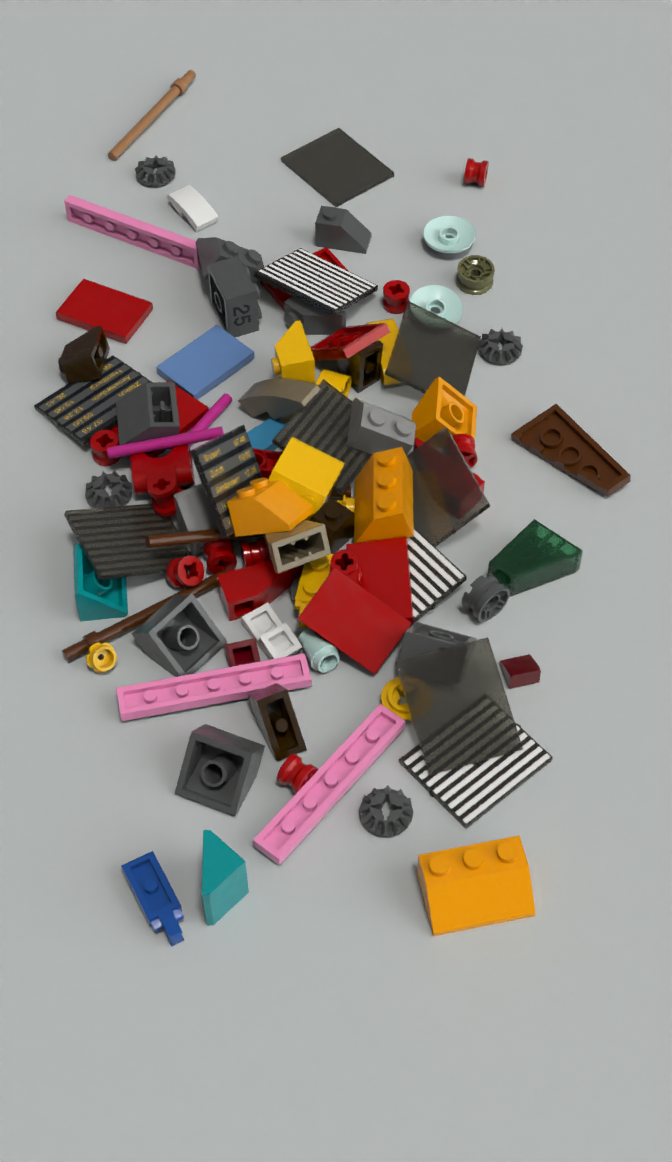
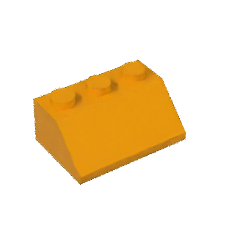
[354,447,414,543]
[417,835,535,936]

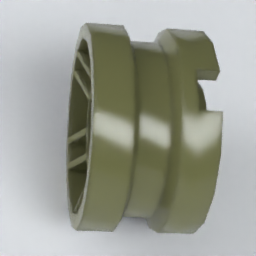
[456,255,495,295]

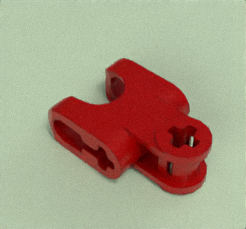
[130,444,195,516]

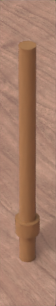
[108,70,196,161]

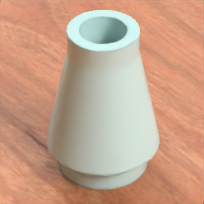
[298,629,340,673]

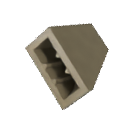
[265,520,331,573]

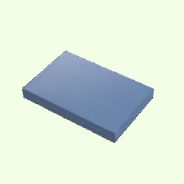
[156,325,255,400]

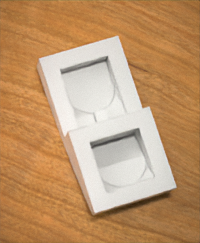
[167,185,219,232]
[241,603,303,659]

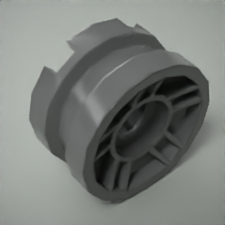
[461,573,510,622]

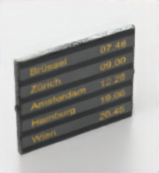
[34,355,153,446]
[190,425,263,538]

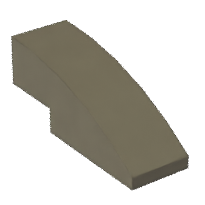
[238,378,320,420]

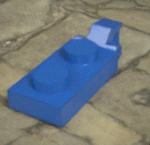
[121,851,184,947]

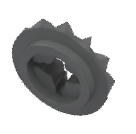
[135,155,176,186]
[479,328,523,364]
[85,471,132,511]
[359,785,413,837]

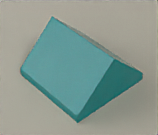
[73,544,128,622]
[202,830,249,926]

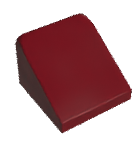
[224,638,261,667]
[499,654,541,689]

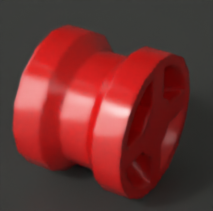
[464,158,489,186]
[383,280,410,314]
[90,430,121,467]
[446,433,477,469]
[240,537,270,567]
[203,539,237,574]
[166,556,204,588]
[277,753,318,793]

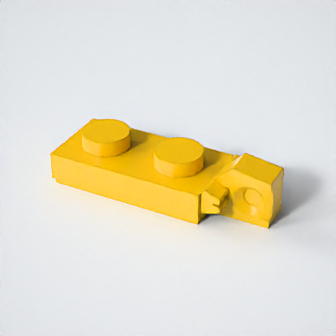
[294,554,334,629]

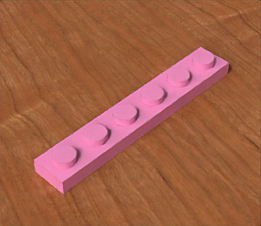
[64,195,201,269]
[116,653,312,721]
[253,704,406,865]

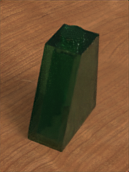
[488,519,583,597]

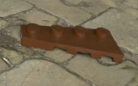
[511,404,631,497]

